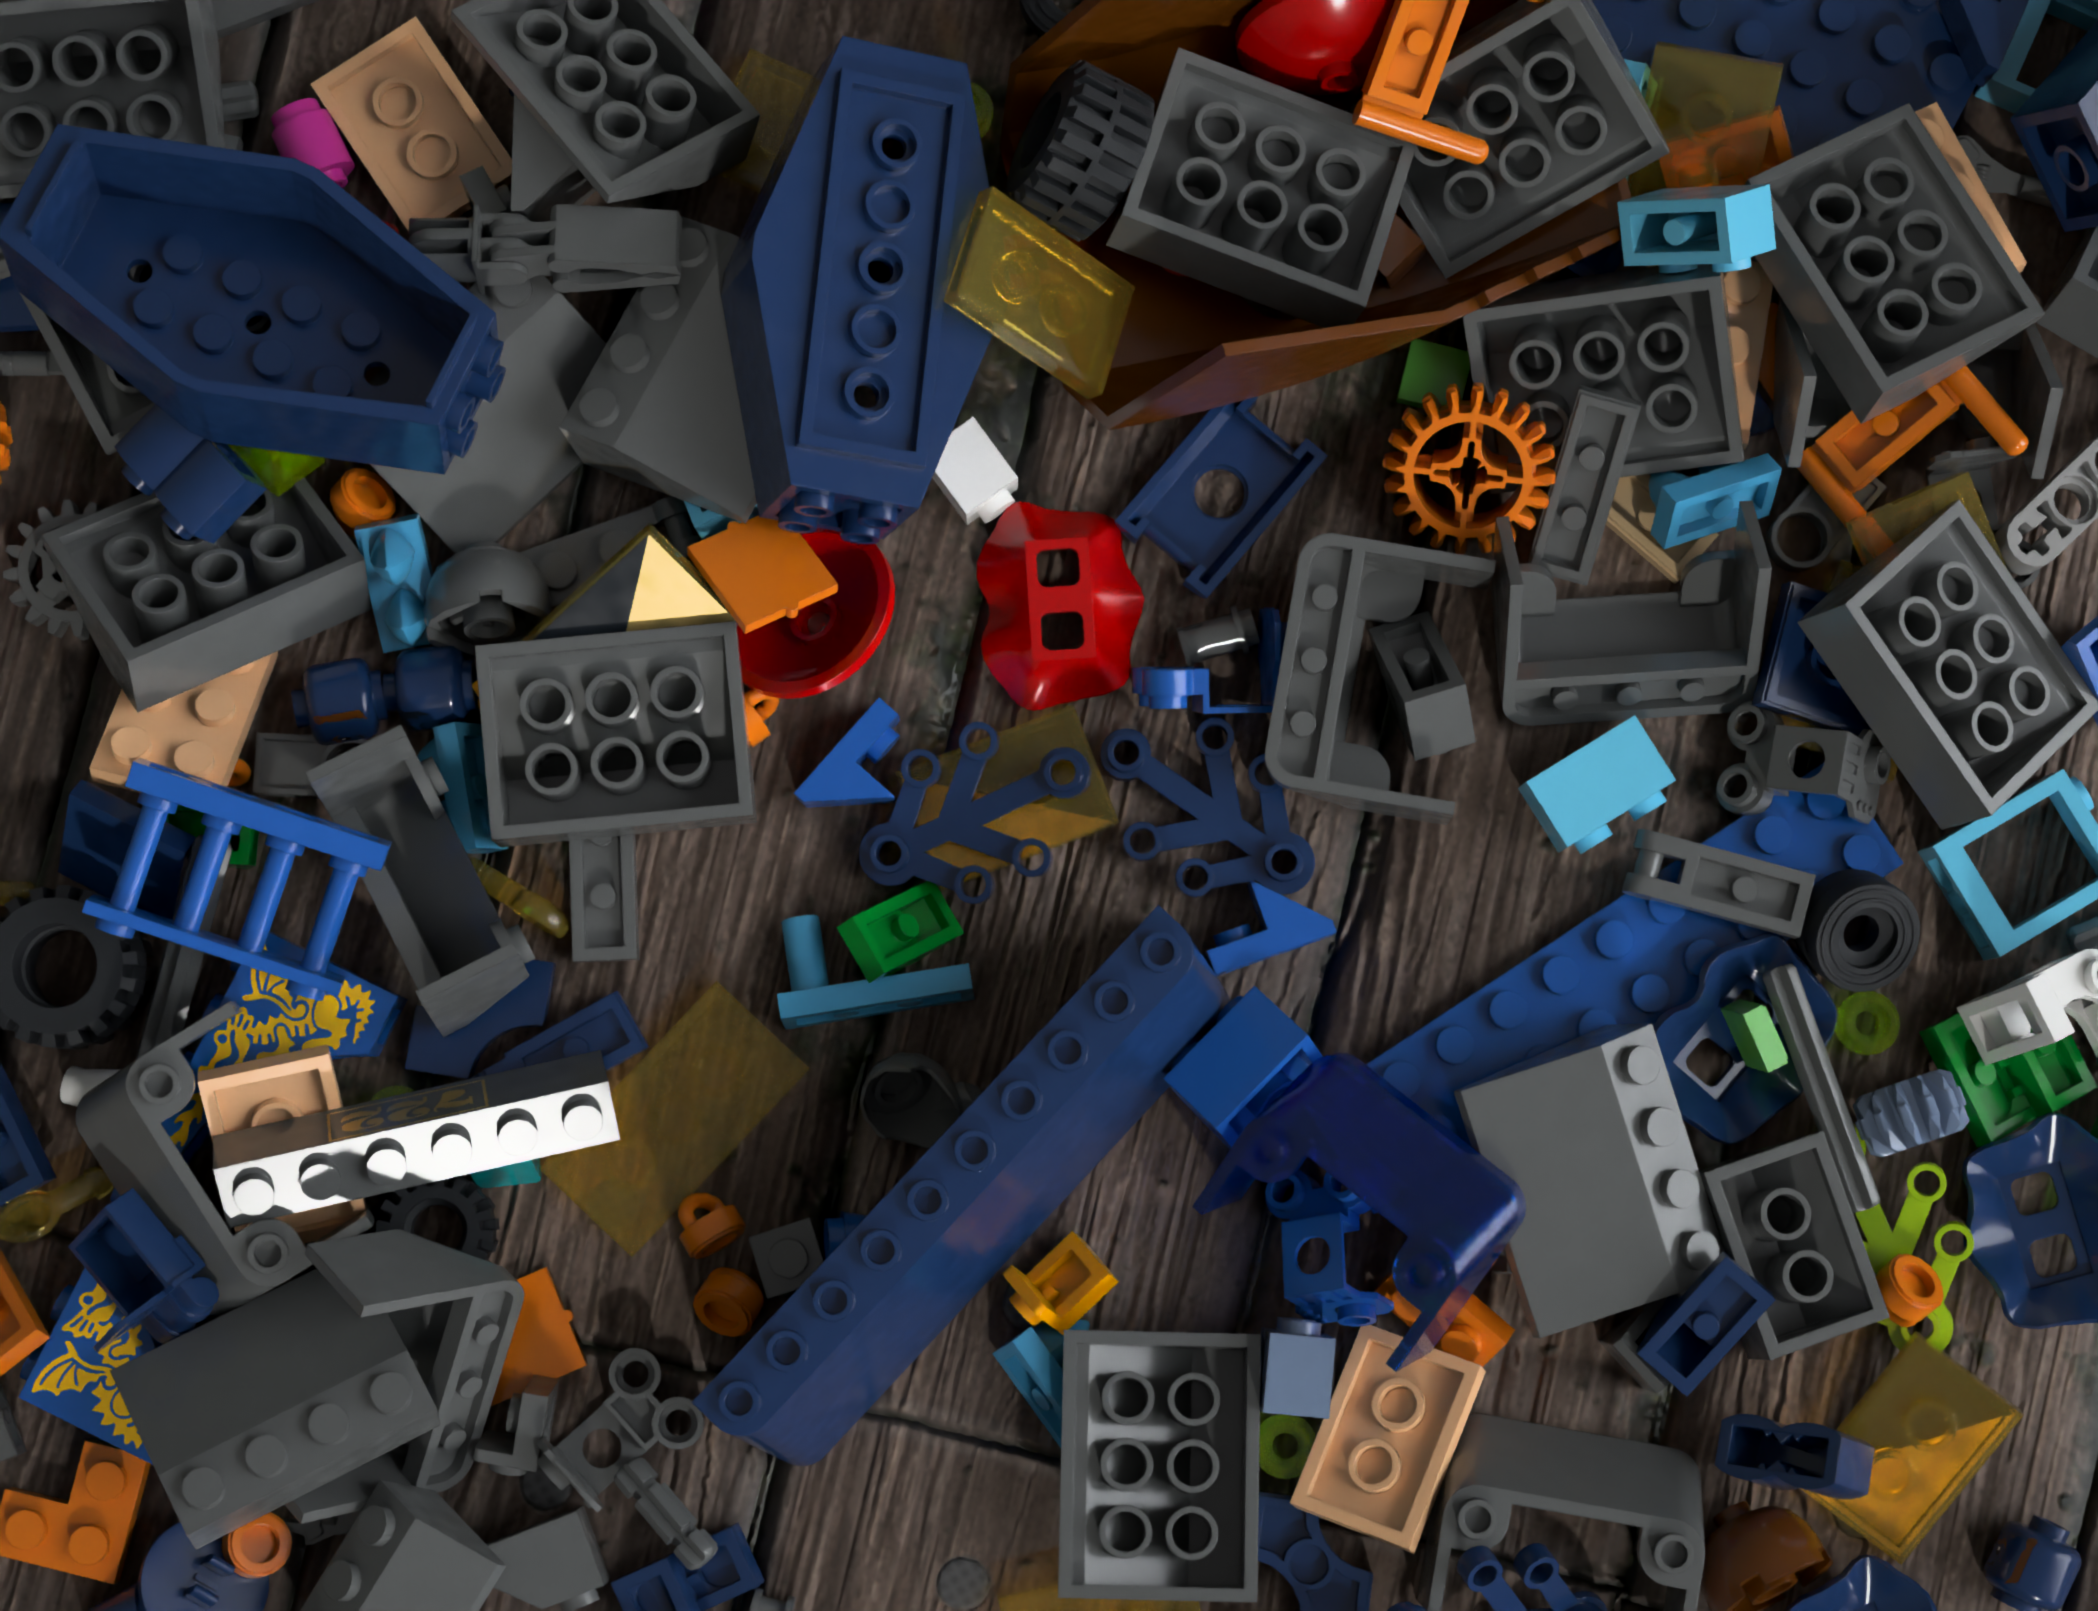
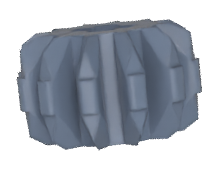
[1853,1069,1969,1157]

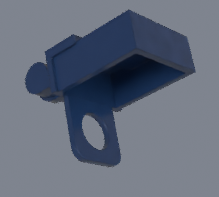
[68,1188,219,1353]

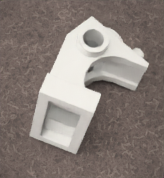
[1957,949,2098,1066]

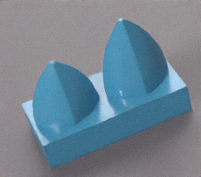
[1648,453,1782,549]
[354,513,433,653]
[417,722,509,854]
[992,1319,1090,1448]

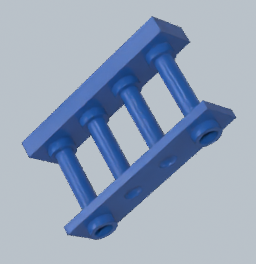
[82,758,392,1001]

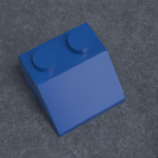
[1163,986,1336,1166]

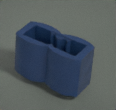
[114,404,267,544]
[1715,1414,1875,1500]

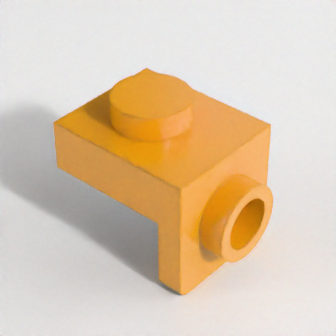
[1002,1231,1119,1335]

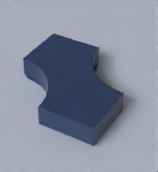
[405,960,556,1079]
[1258,1490,1373,1611]

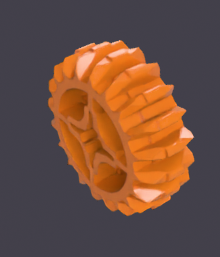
[1383,382,1556,554]

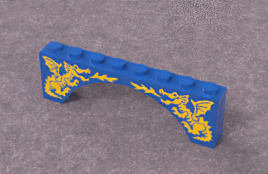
[19,931,408,1465]

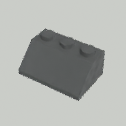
[1699,1131,1890,1360]
[300,1480,506,1611]

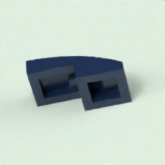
[611,1522,765,1611]

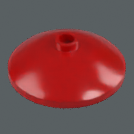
[1235,0,1395,95]
[737,528,895,699]

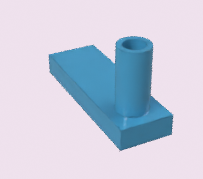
[777,915,975,1030]

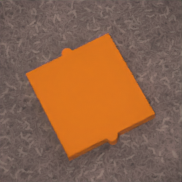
[687,515,838,634]
[491,1267,588,1406]

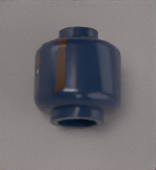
[291,658,389,746]
[1983,1514,2082,1611]

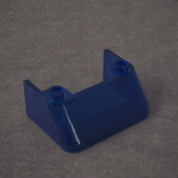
[1192,1053,1526,1372]

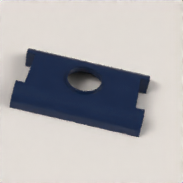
[1115,397,1328,599]

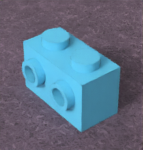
[1617,184,1776,273]
[1518,715,1676,854]

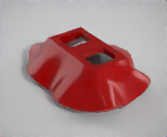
[976,501,1144,711]

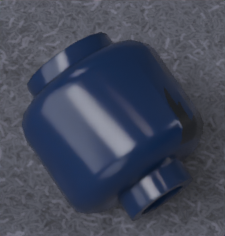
[383,646,479,732]

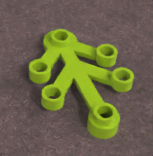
[1853,1124,1974,1353]

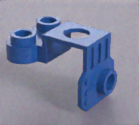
[1132,607,1287,714]
[1265,1158,1394,1327]

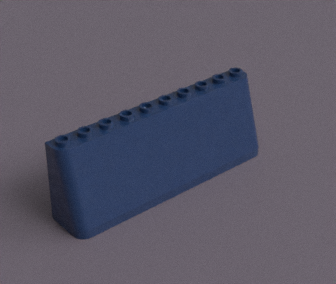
[691,905,1230,1466]

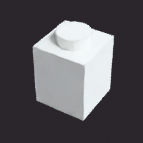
[932,417,1018,525]

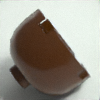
[1700,1501,1833,1611]

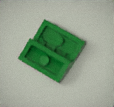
[1919,1012,2098,1147]

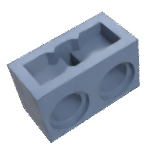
[1260,1317,1336,1419]

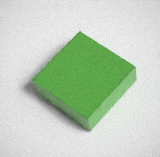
[1396,339,1470,409]
[1720,999,1788,1073]

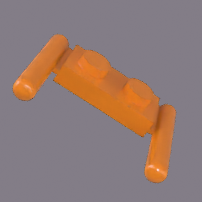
[1352,0,1545,165]
[1796,366,2029,560]

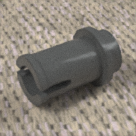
[1176,605,1260,667]

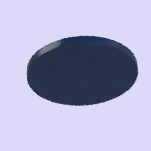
[138,1522,269,1611]

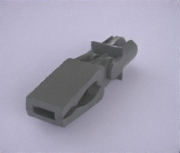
[408,204,683,294]

